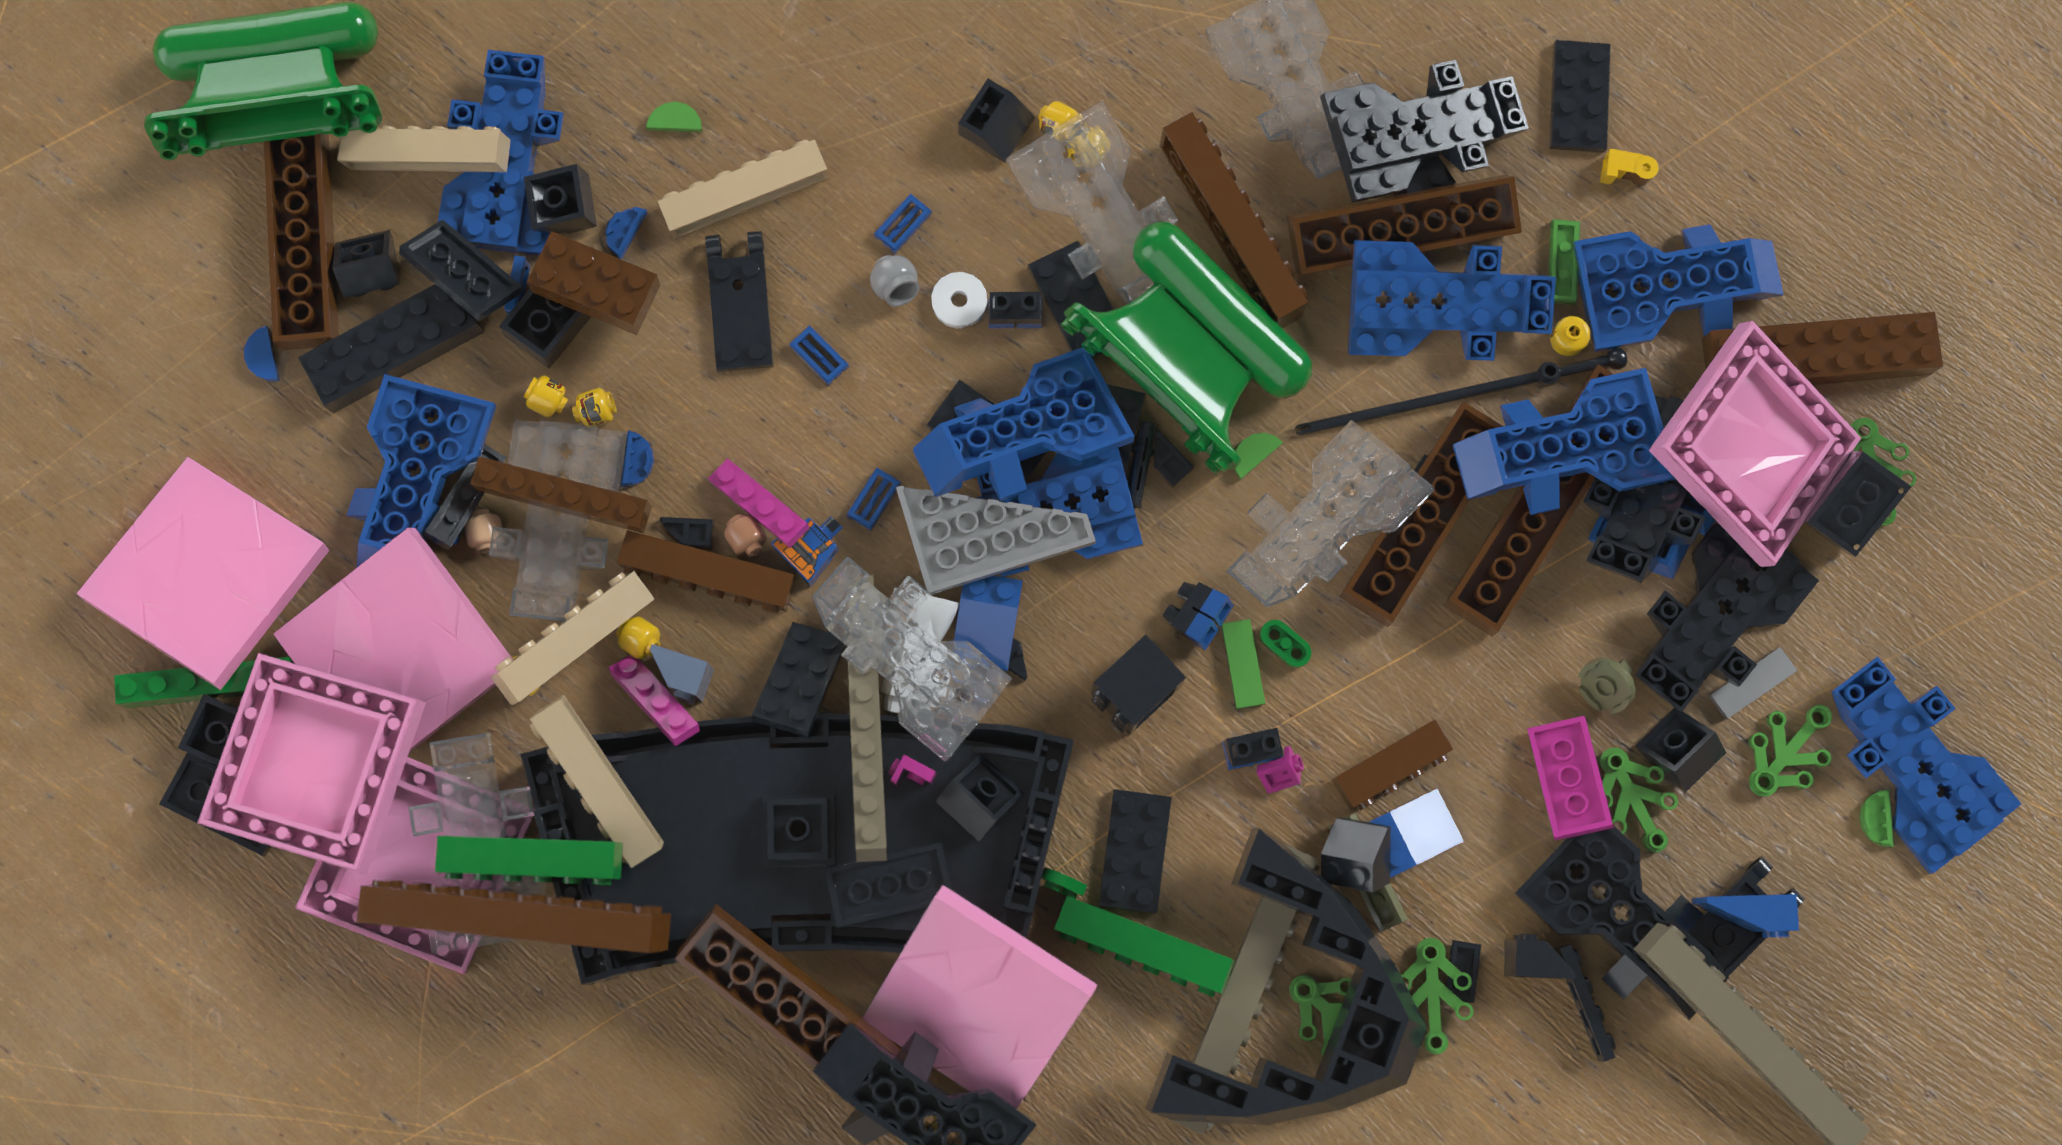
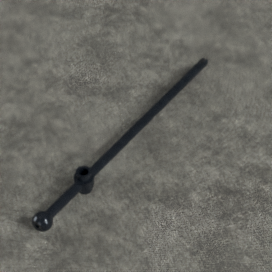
[1295,348,1628,435]

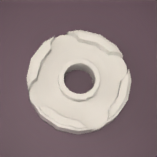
[931,272,987,329]

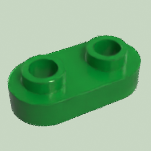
[1260,620,1312,668]
[1041,867,1087,899]

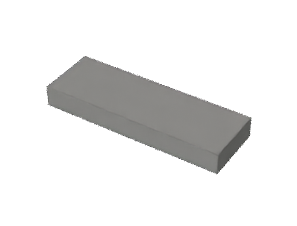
[1709,647,1797,720]

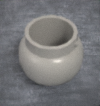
[870,255,920,307]

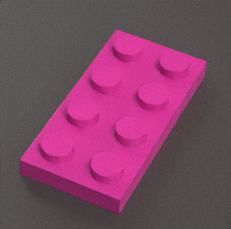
[1527,716,1613,841]

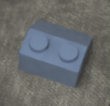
[650,644,714,705]

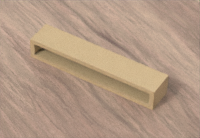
[338,125,511,172]
[658,139,829,240]
[490,571,654,705]
[530,695,664,868]

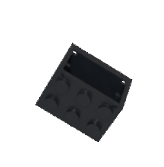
[1804,451,1912,557]
[1091,634,1186,735]

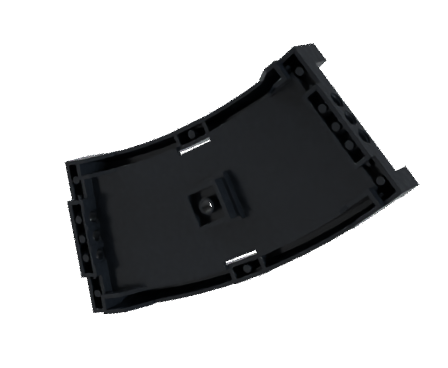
[520,713,1074,985]

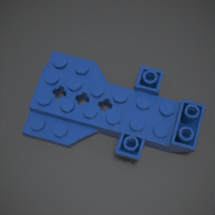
[438,50,564,256]
[1573,224,1784,352]
[1348,240,1556,361]
[913,347,1134,501]
[1453,368,1676,515]
[347,374,496,568]
[975,448,1144,577]
[1831,656,2021,874]

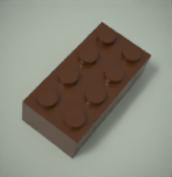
[527,231,660,335]

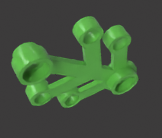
[1851,418,1916,527]
[1748,705,1832,797]
[1599,748,1678,853]
[1401,938,1473,1054]
[1289,975,1351,1057]

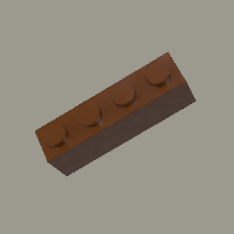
[1332,720,1453,811]

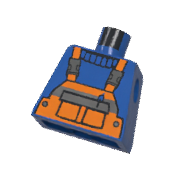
[771,516,843,587]

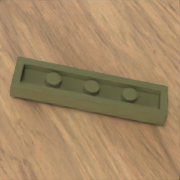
[1328,813,1408,932]

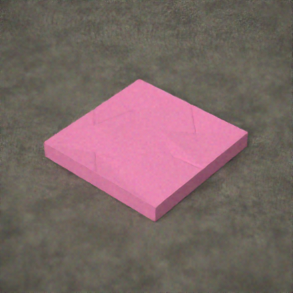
[1649,321,1861,567]
[77,457,329,690]
[274,528,513,753]
[198,653,426,875]
[295,757,535,975]
[863,885,1097,1108]

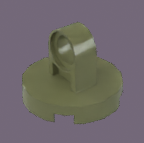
[1578,658,1636,714]

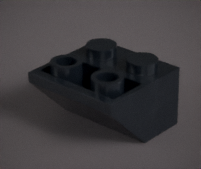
[958,78,1035,163]

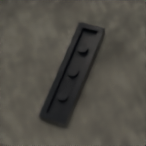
[423,444,507,551]
[1554,945,1616,1062]

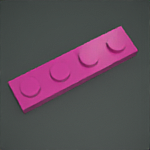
[708,458,810,548]
[609,655,700,746]

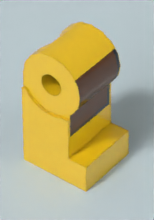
[1600,148,1659,186]

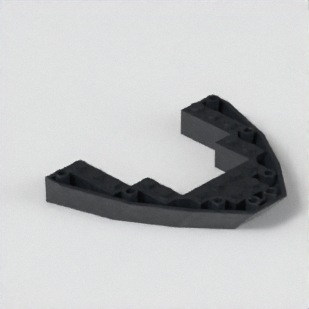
[1145,828,1427,1125]

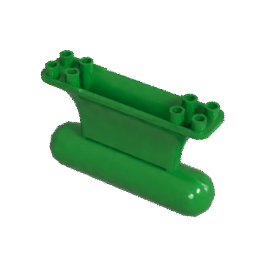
[144,2,383,161]
[1061,221,1312,474]

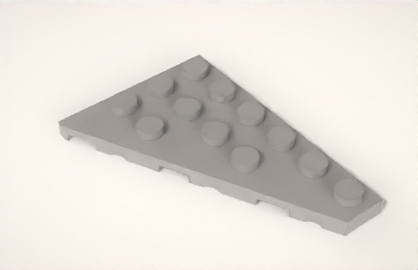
[896,486,1096,595]

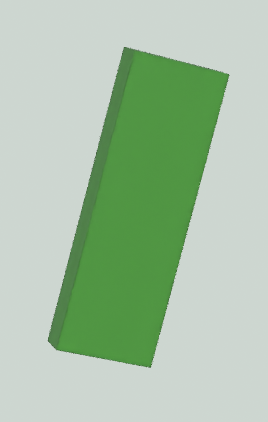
[1548,219,1580,305]
[1221,619,1265,709]

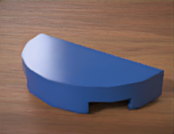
[605,207,648,260]
[244,325,280,382]
[621,430,654,488]

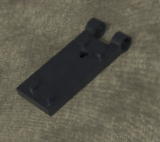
[705,231,774,372]
[1688,856,1805,976]

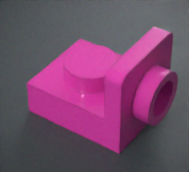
[1257,746,1304,794]
[888,755,937,786]

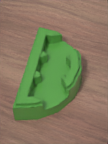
[646,102,703,132]
[1234,433,1283,480]
[1859,789,1893,848]

